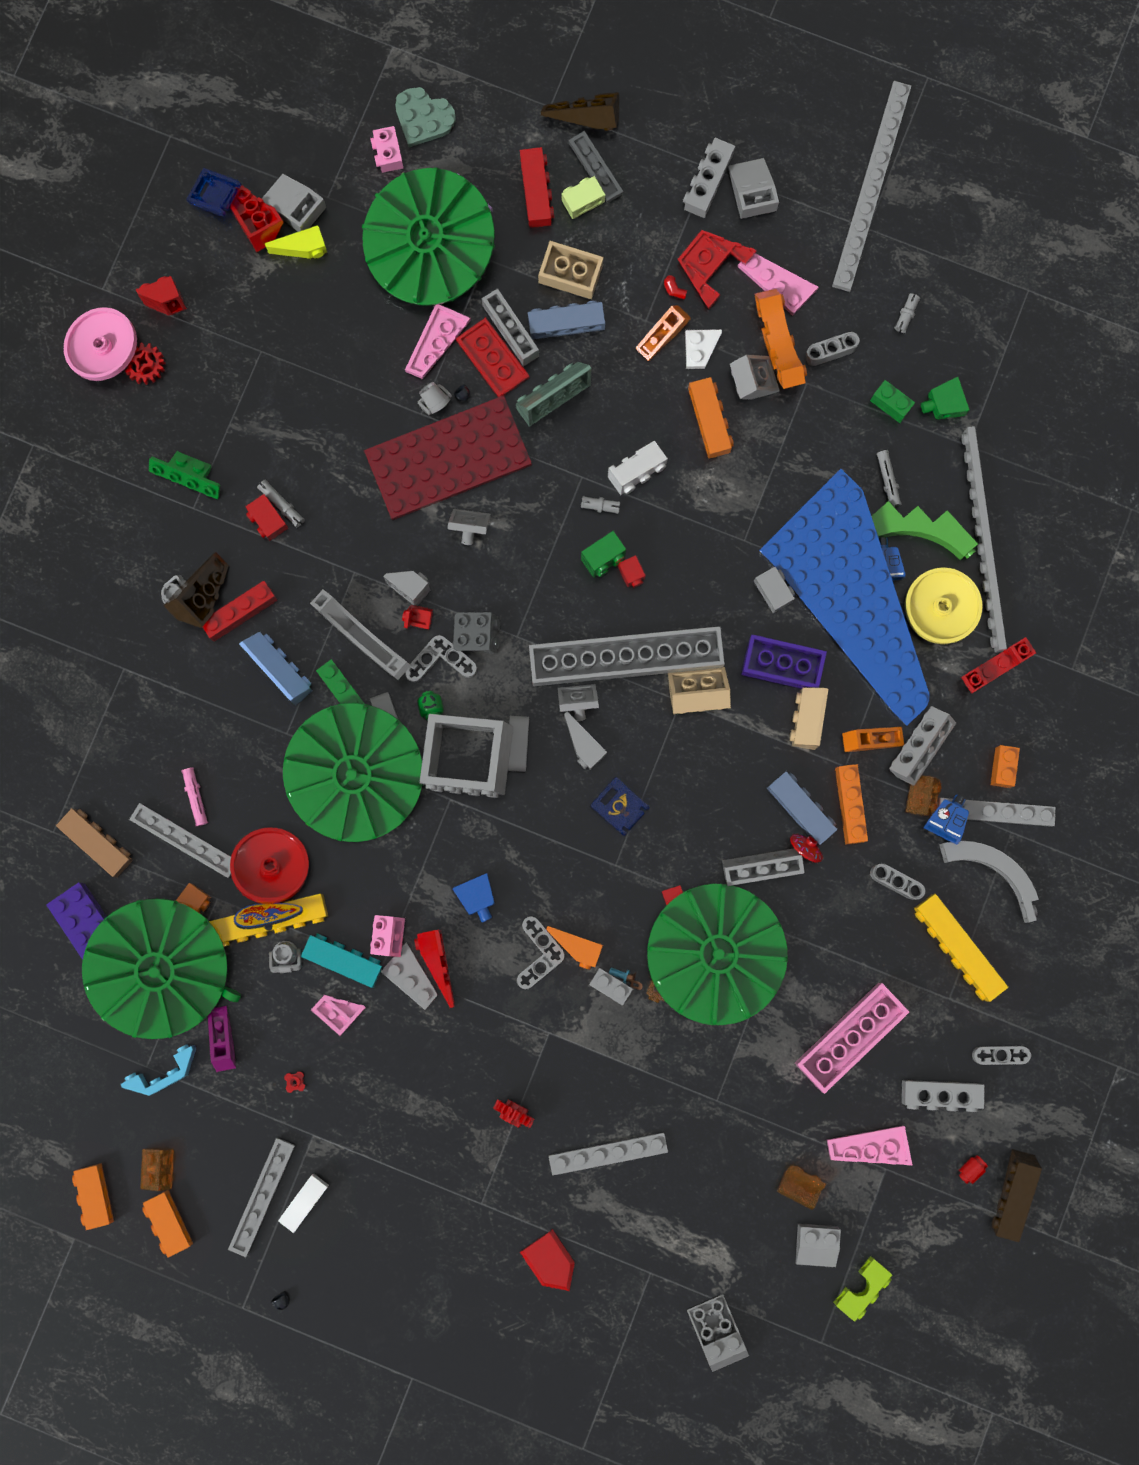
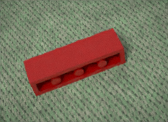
[520,147,554,228]
[203,581,278,642]

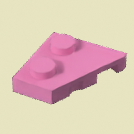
[311,995,366,1036]

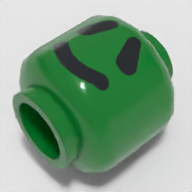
[417,691,444,721]

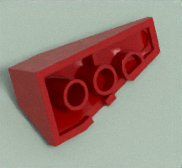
[222,181,283,252]
[414,929,455,1008]

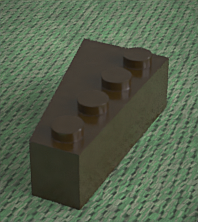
[992,1149,1042,1242]

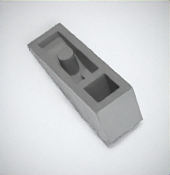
[564,712,607,770]

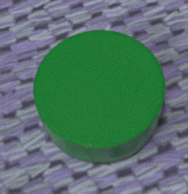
[221,987,242,1002]

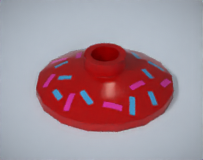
[790,833,823,863]

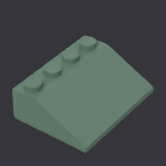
[516,362,592,427]

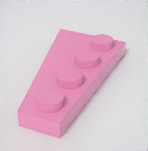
[738,254,818,316]
[405,304,471,379]
[827,1125,912,1165]

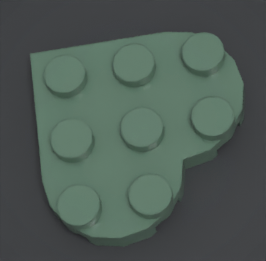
[395,87,456,147]

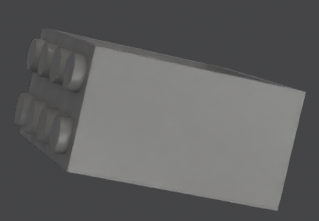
[420,714,513,798]

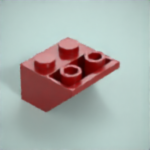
[136,276,187,316]

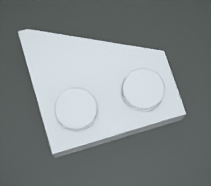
[685,330,722,369]

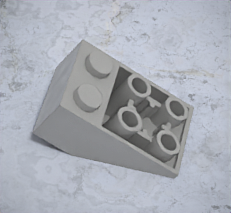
[728,158,779,219]
[262,174,326,232]
[687,1295,749,1372]

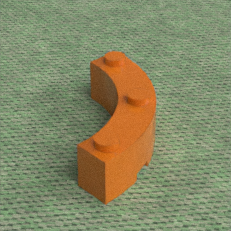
[755,289,807,389]

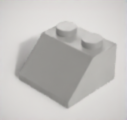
[730,355,779,399]
[384,571,431,606]
[796,1224,841,1267]

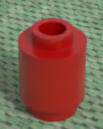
[958,1155,988,1185]

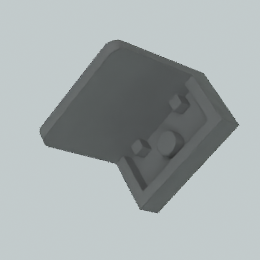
[453,612,500,654]

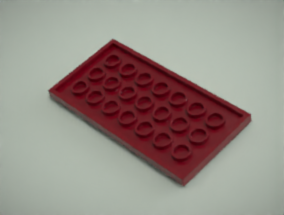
[364,396,532,520]

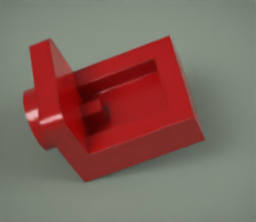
[402,604,433,630]

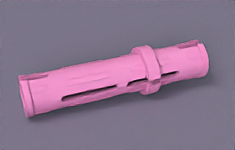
[181,767,208,826]

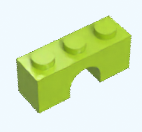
[833,1256,892,1322]

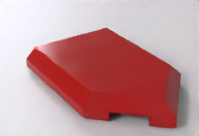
[520,1229,575,1291]

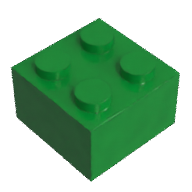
[581,531,626,578]

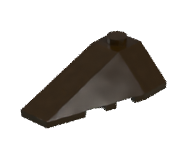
[541,92,619,131]
[163,552,229,628]

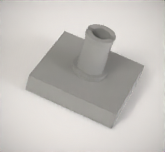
[448,509,491,545]
[558,684,599,721]

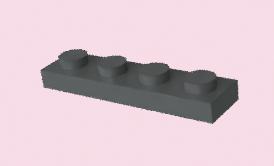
[569,131,623,204]

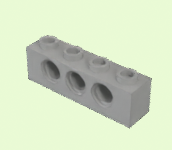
[683,138,735,218]
[482,288,539,367]
[889,706,956,786]
[722,848,804,886]
[902,1080,984,1112]

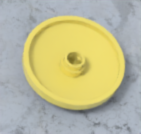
[905,568,982,644]

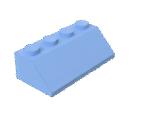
[239,632,313,706]

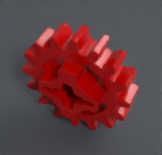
[125,343,165,385]
[493,1099,535,1128]

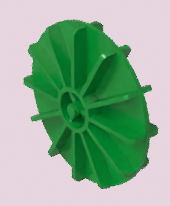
[362,167,495,306]
[283,703,422,842]
[647,884,788,1025]
[82,898,227,1039]

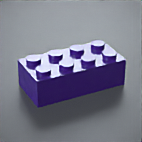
[741,635,827,689]
[46,882,107,960]

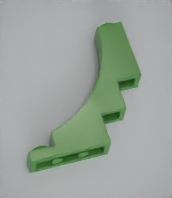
[871,501,978,560]

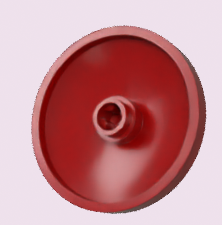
[230,828,309,904]

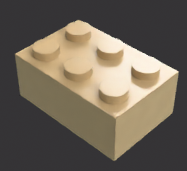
[538,241,604,299]

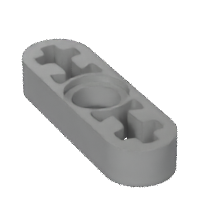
[972,1046,1031,1065]

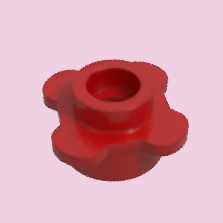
[284,1072,305,1093]

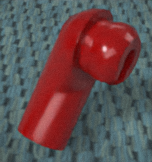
[664,275,687,300]

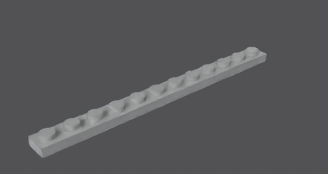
[832,81,911,292]
[962,426,1007,653]

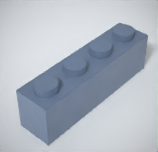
[528,301,605,340]
[767,772,837,846]

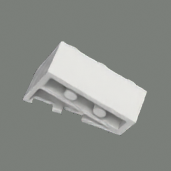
[608,441,668,495]

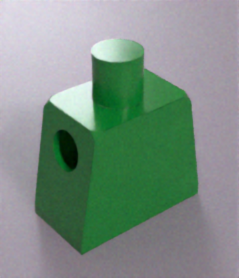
[921,377,969,419]

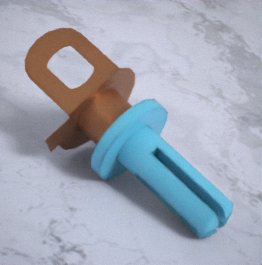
[609,968,642,990]

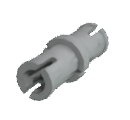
[895,293,920,333]
[581,496,620,514]

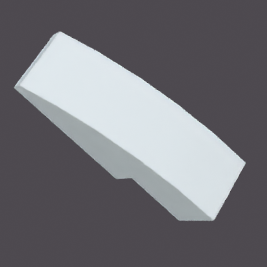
[278,1174,329,1233]

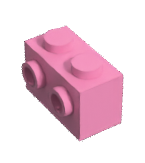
[370,126,403,173]
[370,915,405,957]

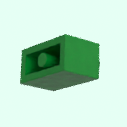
[870,380,915,423]

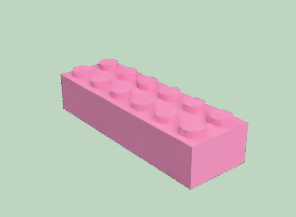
[795,983,909,1094]

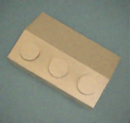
[668,667,730,714]
[790,688,828,750]

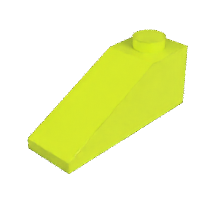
[265,225,327,258]

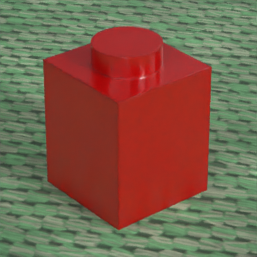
[618,555,645,588]

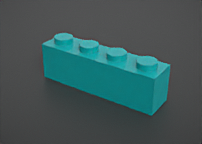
[301,933,383,988]

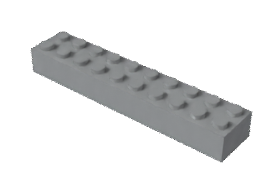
[529,627,724,686]

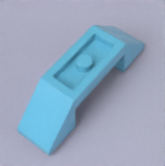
[121,1044,196,1096]

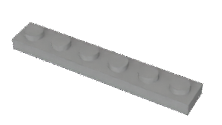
[938,798,1056,827]
[129,803,231,878]
[549,1132,668,1176]
[228,1137,295,1257]

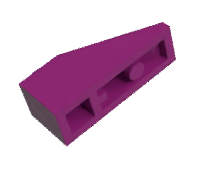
[208,1006,236,1072]

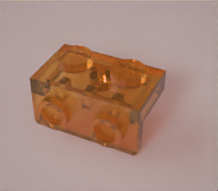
[906,775,941,817]
[140,1148,174,1191]
[777,1166,826,1210]

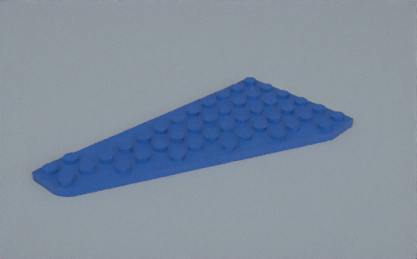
[759,469,929,726]

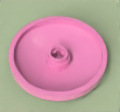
[64,308,137,381]

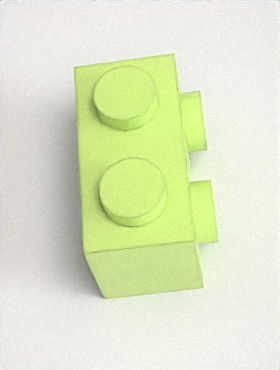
[562,176,605,219]

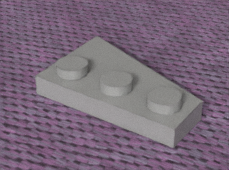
[381,942,438,1010]

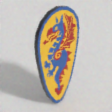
[234,903,303,931]

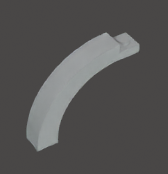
[310,590,411,680]
[939,841,1039,923]

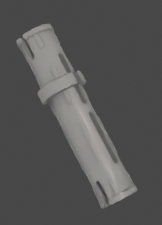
[877,450,902,508]
[257,480,305,528]

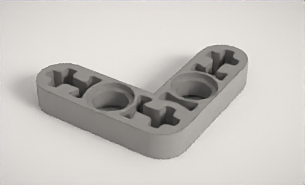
[406,635,477,682]
[517,917,564,989]

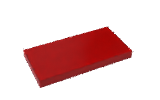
[456,317,530,397]

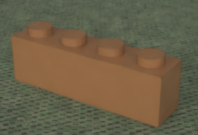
[56,808,133,878]

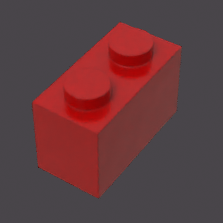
[246,494,288,541]

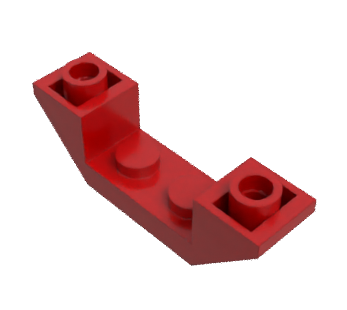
[961,637,1036,694]

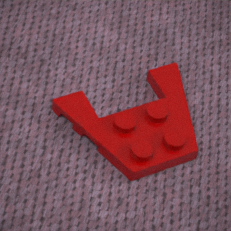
[678,230,756,309]

